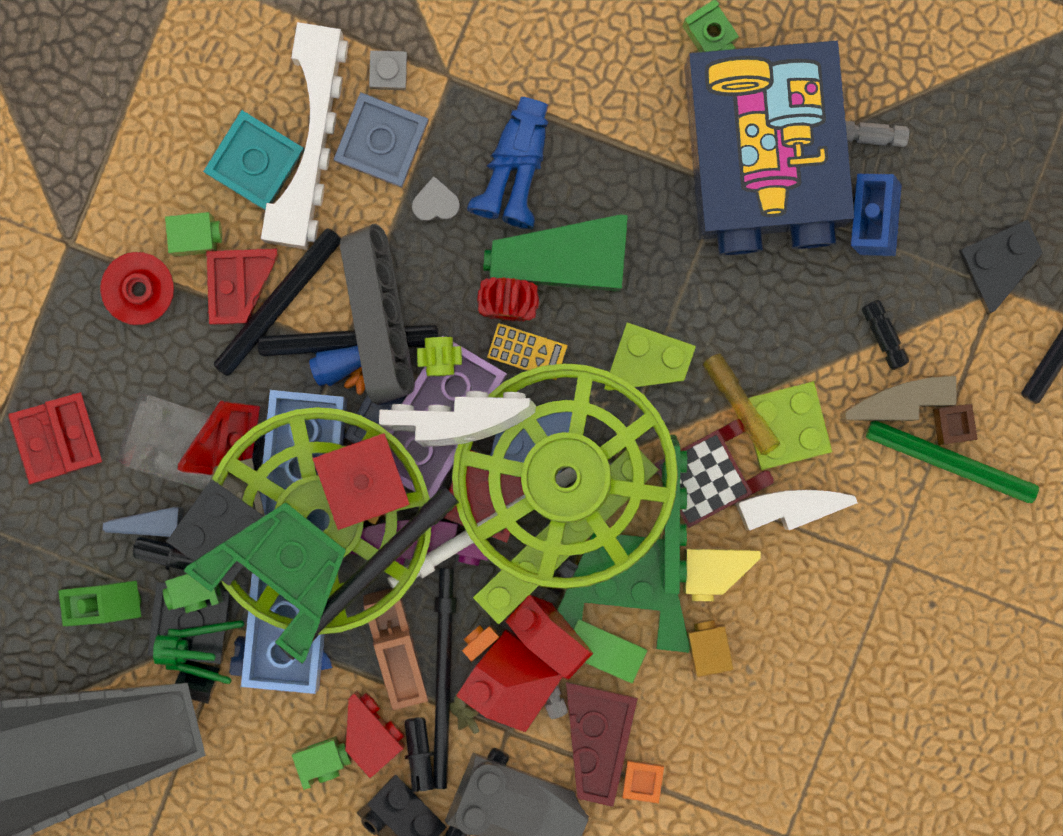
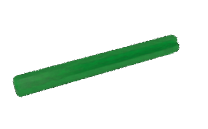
[865,420,1039,503]

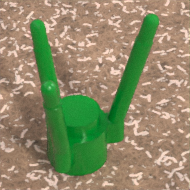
[153,620,244,684]

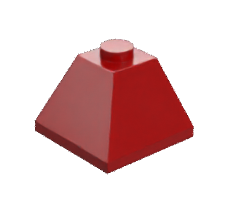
[456,630,563,732]

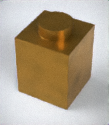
[686,619,734,677]

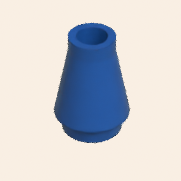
[309,345,361,386]

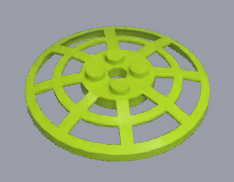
[452,363,678,589]
[212,407,431,635]

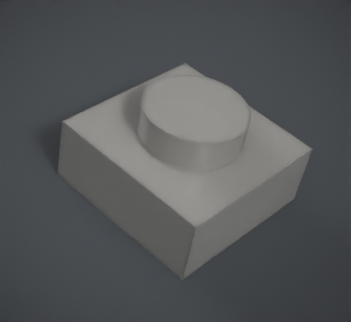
[369,51,407,90]

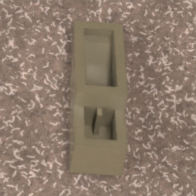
[840,376,956,421]

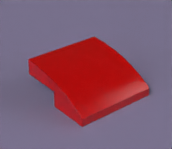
[8,392,102,485]

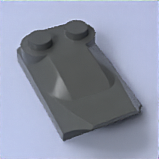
[445,753,589,836]

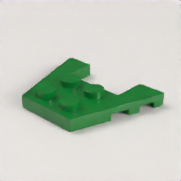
[184,502,346,664]
[558,533,690,653]

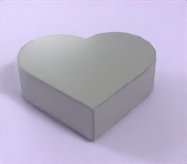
[412,176,460,222]

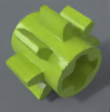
[417,337,462,376]

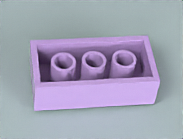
[388,336,507,498]

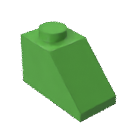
[58,581,141,626]

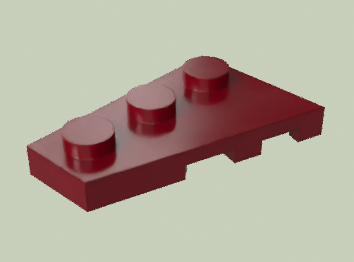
[566,681,638,807]

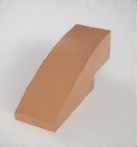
[363,588,428,711]

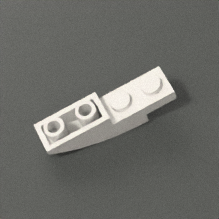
[379,391,536,447]

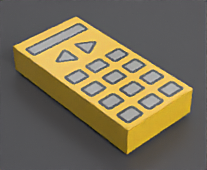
[487,323,568,380]

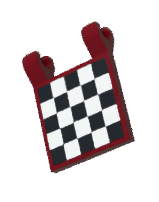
[654,419,774,528]

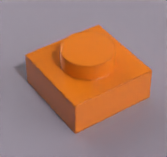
[462,625,501,662]
[622,760,664,804]

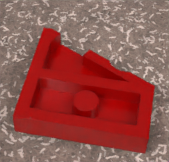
[206,248,279,325]
[177,401,260,475]

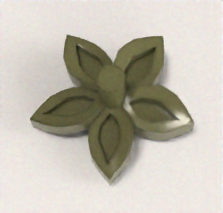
[450,693,479,734]

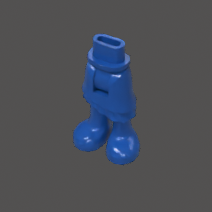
[467,97,548,230]

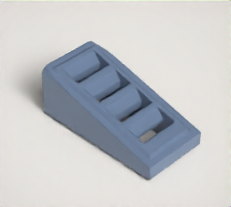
[103,507,184,537]

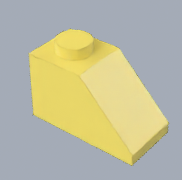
[683,548,761,601]

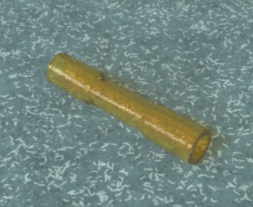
[703,353,780,455]

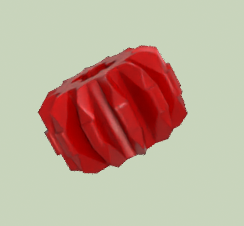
[477,277,539,322]

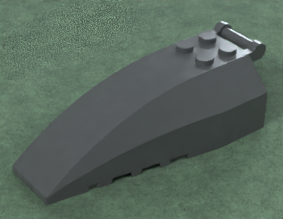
[0,683,206,836]

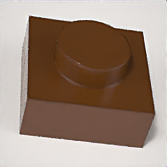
[933,404,978,445]

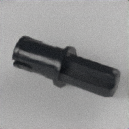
[133,537,194,570]
[404,717,435,792]

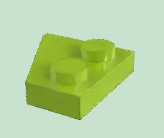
[604,322,696,391]

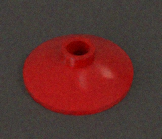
[100,252,174,325]

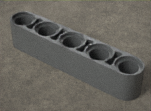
[340,224,415,405]

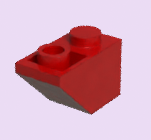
[345,690,405,778]

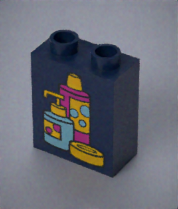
[684,40,854,256]

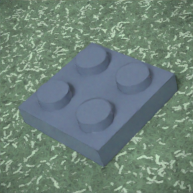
[334,92,429,188]

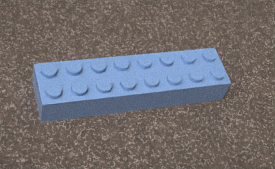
[241,390,347,694]

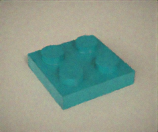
[203,110,305,211]

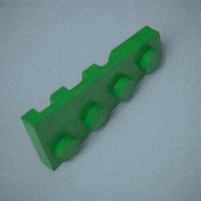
[661,435,687,594]

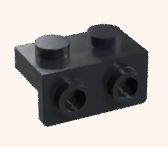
[357,774,447,836]

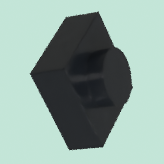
[175,660,220,704]

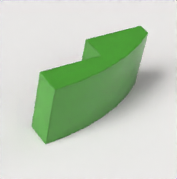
[574,619,648,684]

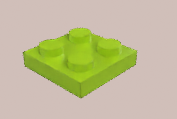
[742,381,832,470]

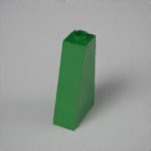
[483,214,628,291]

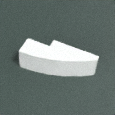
[735,490,858,531]

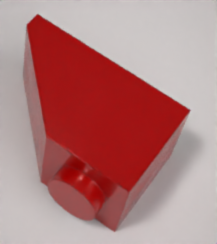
[505,595,593,680]

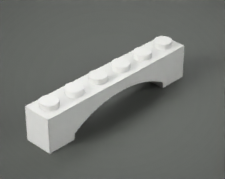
[261,22,348,250]

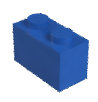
[851,174,902,256]

